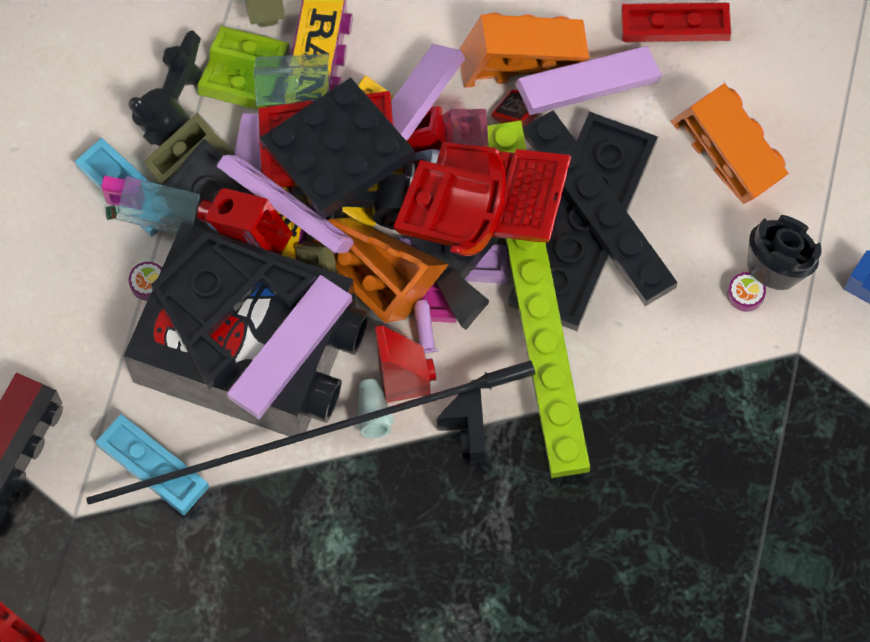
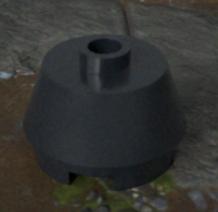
[747,215,822,290]

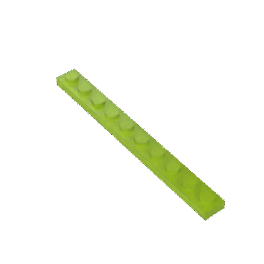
[485,121,590,478]

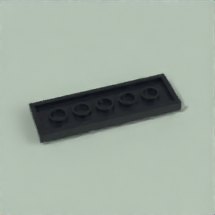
[508,112,658,332]

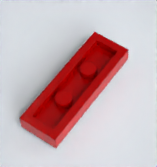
[621,2,731,42]

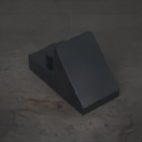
[437,380,486,465]

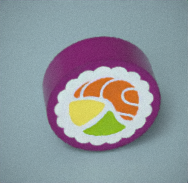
[128,261,162,301]
[727,272,766,312]

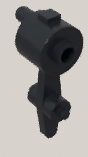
[128,30,201,146]
[290,161,417,230]

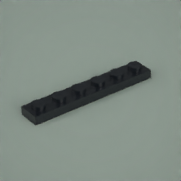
[523,110,678,306]

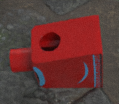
[197,188,293,255]

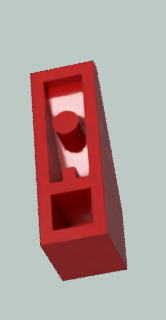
[375,325,437,403]

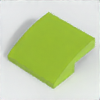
[198,26,289,110]

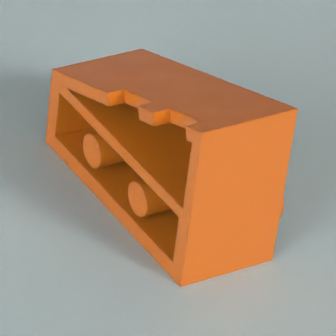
[459,12,589,88]
[670,83,789,204]
[312,218,449,323]

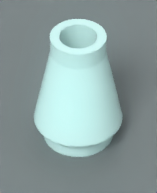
[356,379,394,438]

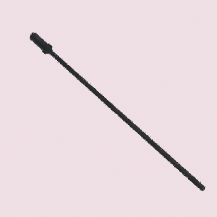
[86,360,536,505]

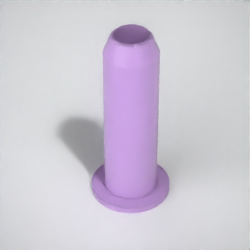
[414,300,439,354]

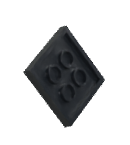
[259,77,416,219]

